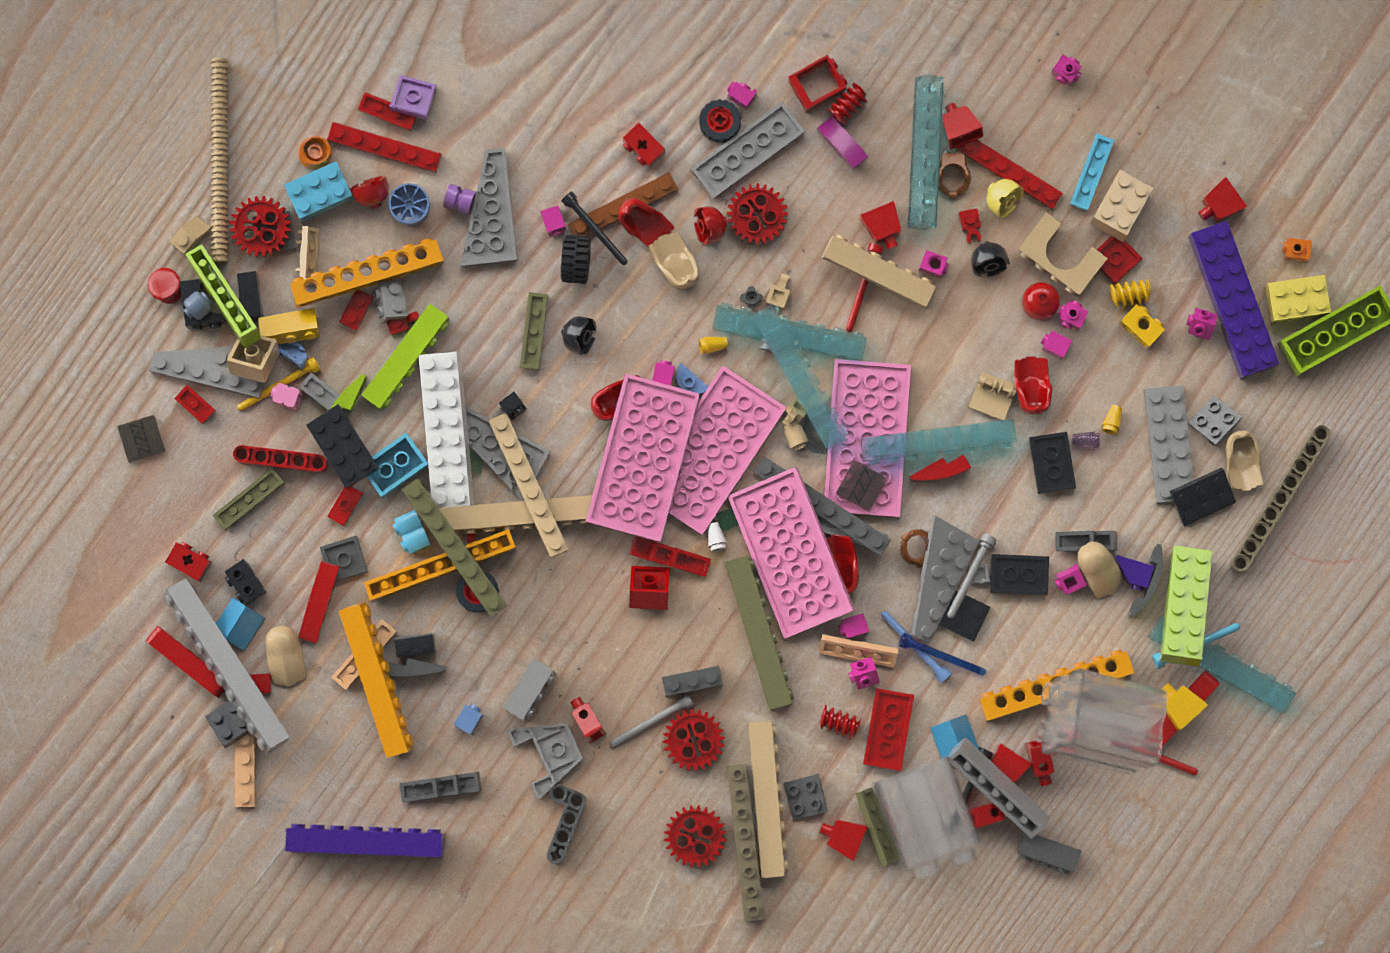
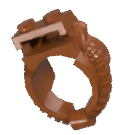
[935,151,971,199]
[900,529,929,568]

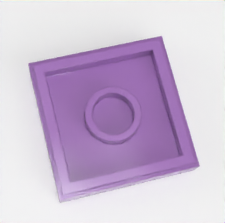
[390,75,436,120]

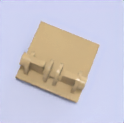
[969,372,1016,421]

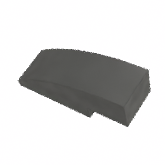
[1056,531,1117,552]

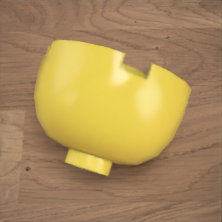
[987,179,1024,218]

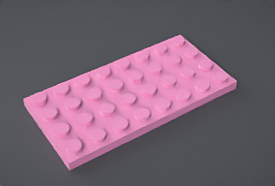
[824,359,911,518]
[668,366,786,535]
[586,374,699,542]
[728,467,854,639]

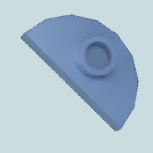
[278,342,307,370]
[676,363,708,394]

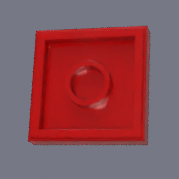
[1097,236,1143,285]

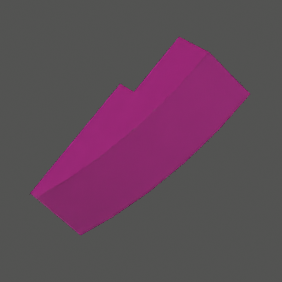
[817,116,868,171]

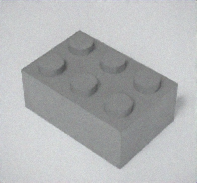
[503,658,556,721]

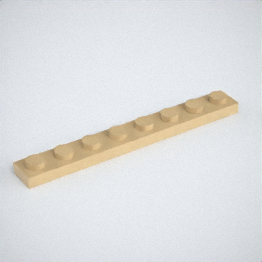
[489,413,568,559]

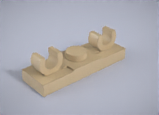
[295,226,319,286]

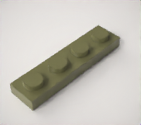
[520,292,548,370]
[212,467,285,531]
[855,787,900,867]

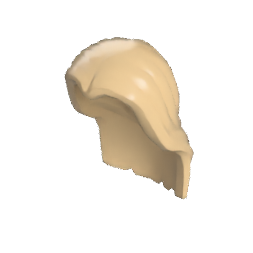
[649,232,699,290]
[1225,430,1263,491]
[1078,541,1123,598]
[265,625,306,687]

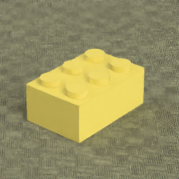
[1265,275,1331,324]

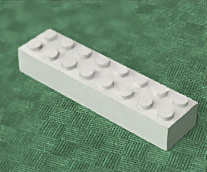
[419,352,474,508]

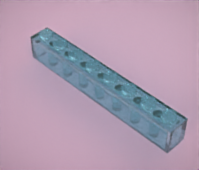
[908,74,944,230]
[712,303,867,361]
[752,304,849,450]
[860,419,1017,465]
[1148,616,1296,714]

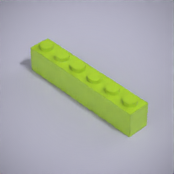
[186,245,261,348]
[361,304,450,411]

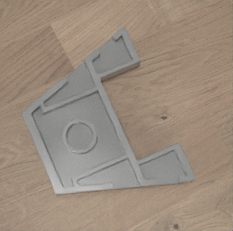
[507,723,583,799]

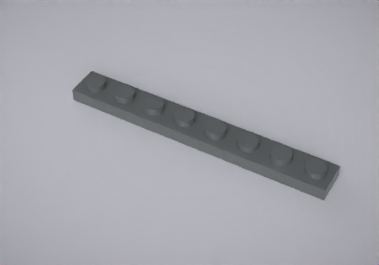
[753,456,891,556]

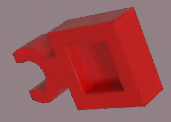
[958,208,981,244]

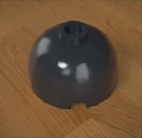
[971,241,1010,277]
[561,316,596,355]

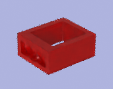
[788,55,848,113]

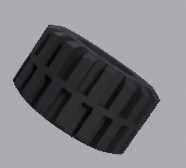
[561,235,591,284]

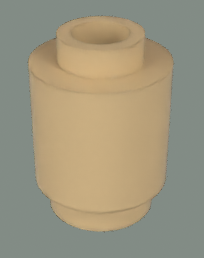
[784,421,809,451]

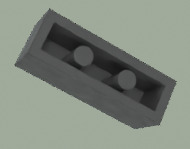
[662,666,723,697]
[1017,832,1081,875]

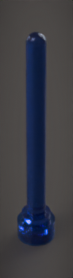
[898,632,986,676]

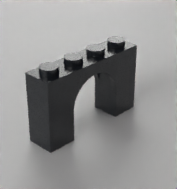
[180,271,264,331]

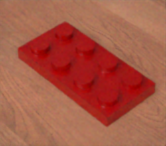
[863,688,914,771]

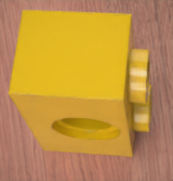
[1119,304,1165,349]

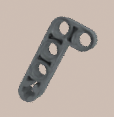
[547,785,586,864]

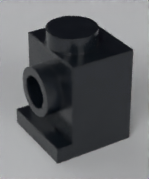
[499,391,527,420]

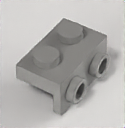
[373,281,408,324]

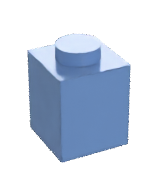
[454,704,483,735]

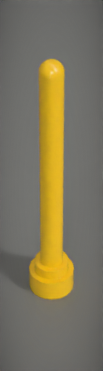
[237,357,321,411]

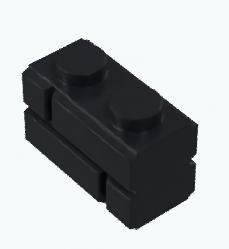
[394,633,436,658]

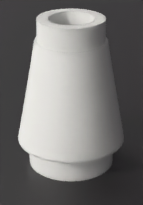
[708,522,727,552]

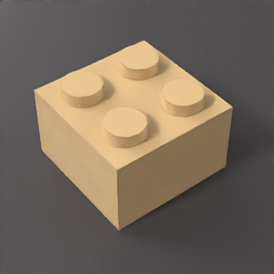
[226,335,280,383]

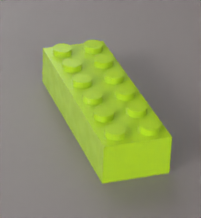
[1277,285,1390,377]
[1160,545,1212,667]

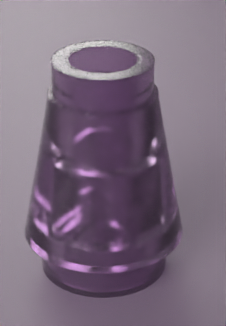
[1072,431,1100,450]

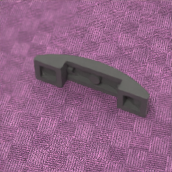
[1127,543,1163,617]

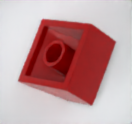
[629,566,670,610]

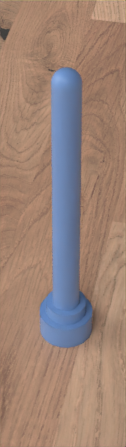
[881,611,952,684]

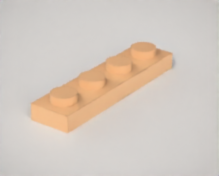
[331,619,397,690]
[819,634,898,668]
[235,733,255,807]

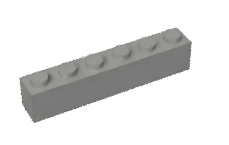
[947,737,1049,839]

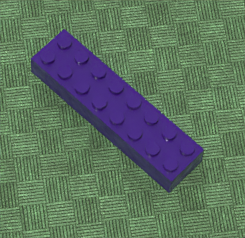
[1188,221,1279,379]
[285,824,445,857]

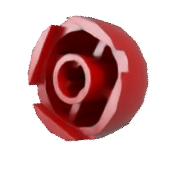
[350,176,389,209]
[694,206,728,245]
[1022,282,1060,321]

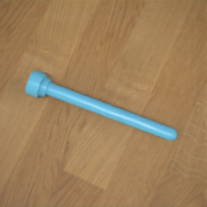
[1152,623,1240,670]

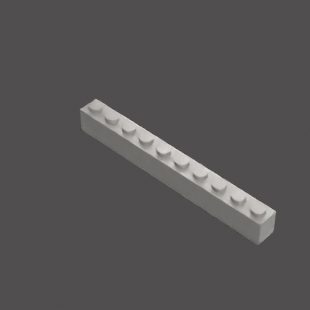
[164,579,290,754]

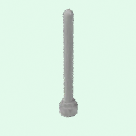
[947,533,997,618]
[610,693,695,747]

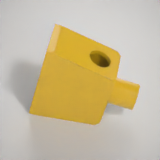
[1160,682,1208,731]

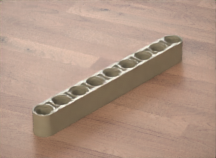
[1230,425,1330,573]

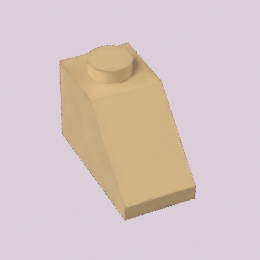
[169,216,212,256]

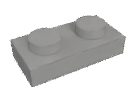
[299,373,340,410]

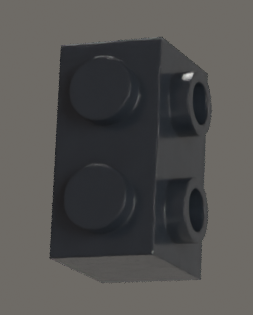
[224,559,267,604]

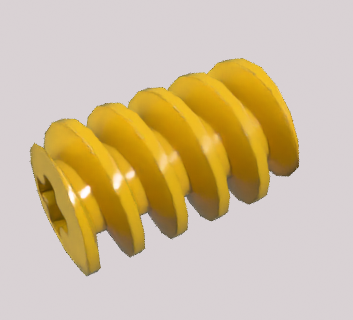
[1109,279,1151,308]

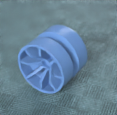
[389,183,430,226]

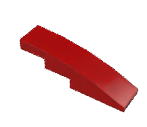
[629,536,711,577]
[298,561,340,643]

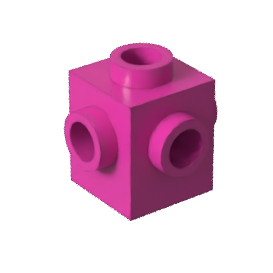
[1051,54,1082,86]
[1057,301,1089,331]
[1186,308,1217,340]
[848,657,880,690]

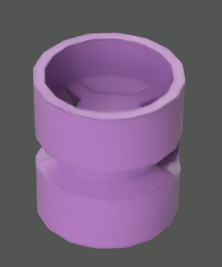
[443,183,476,215]

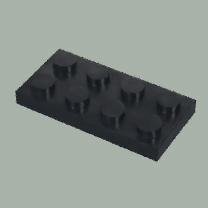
[306,404,379,489]

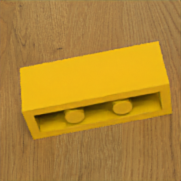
[258,308,320,344]

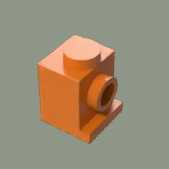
[1282,238,1312,262]

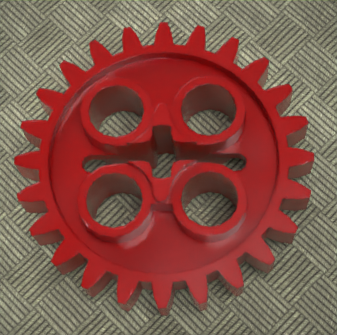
[726,183,788,246]
[229,196,292,258]
[663,708,725,771]
[664,805,726,868]

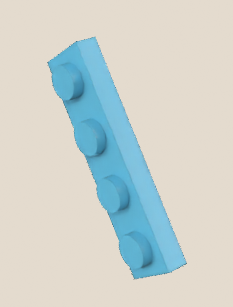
[1069,133,1114,211]

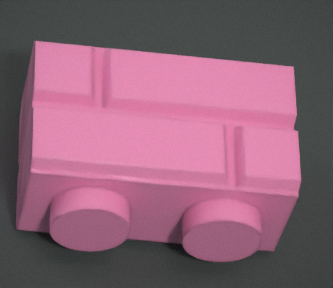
[270,383,304,412]

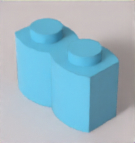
[393,510,432,555]

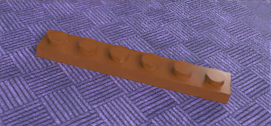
[568,172,678,236]

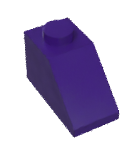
[1114,555,1154,591]

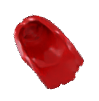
[618,198,675,248]
[1014,356,1053,415]
[590,375,641,421]
[826,535,859,594]

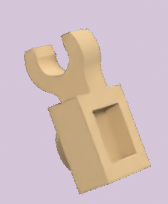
[766,274,790,309]
[782,398,810,427]

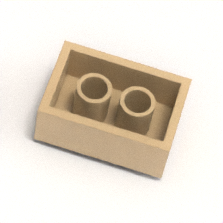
[1090,170,1153,242]

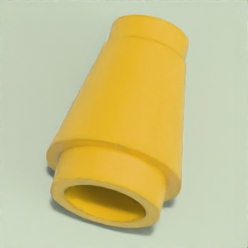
[699,337,728,355]
[1102,405,1122,435]

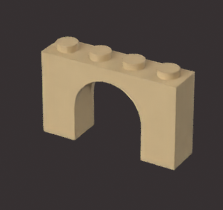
[1019,212,1108,295]

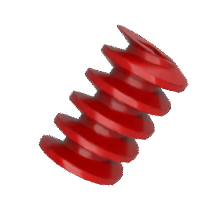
[827,82,868,124]
[819,704,862,740]

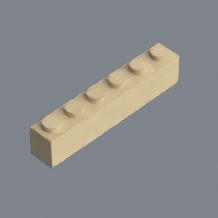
[821,235,936,308]

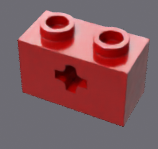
[622,122,665,168]
[165,542,212,582]

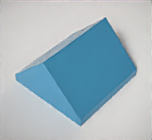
[216,597,265,650]
[930,715,979,764]

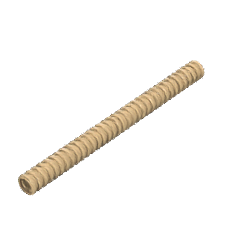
[211,58,228,264]

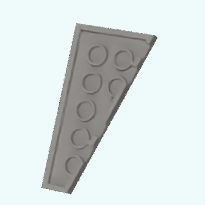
[460,148,517,267]
[149,346,265,399]
[466,407,551,501]
[911,515,980,644]

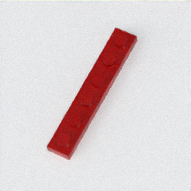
[327,122,442,173]
[956,140,1063,210]

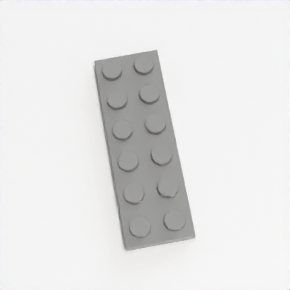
[691,101,805,200]
[1144,385,1193,503]

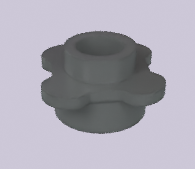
[740,286,763,309]

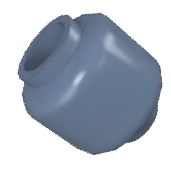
[183,291,212,320]

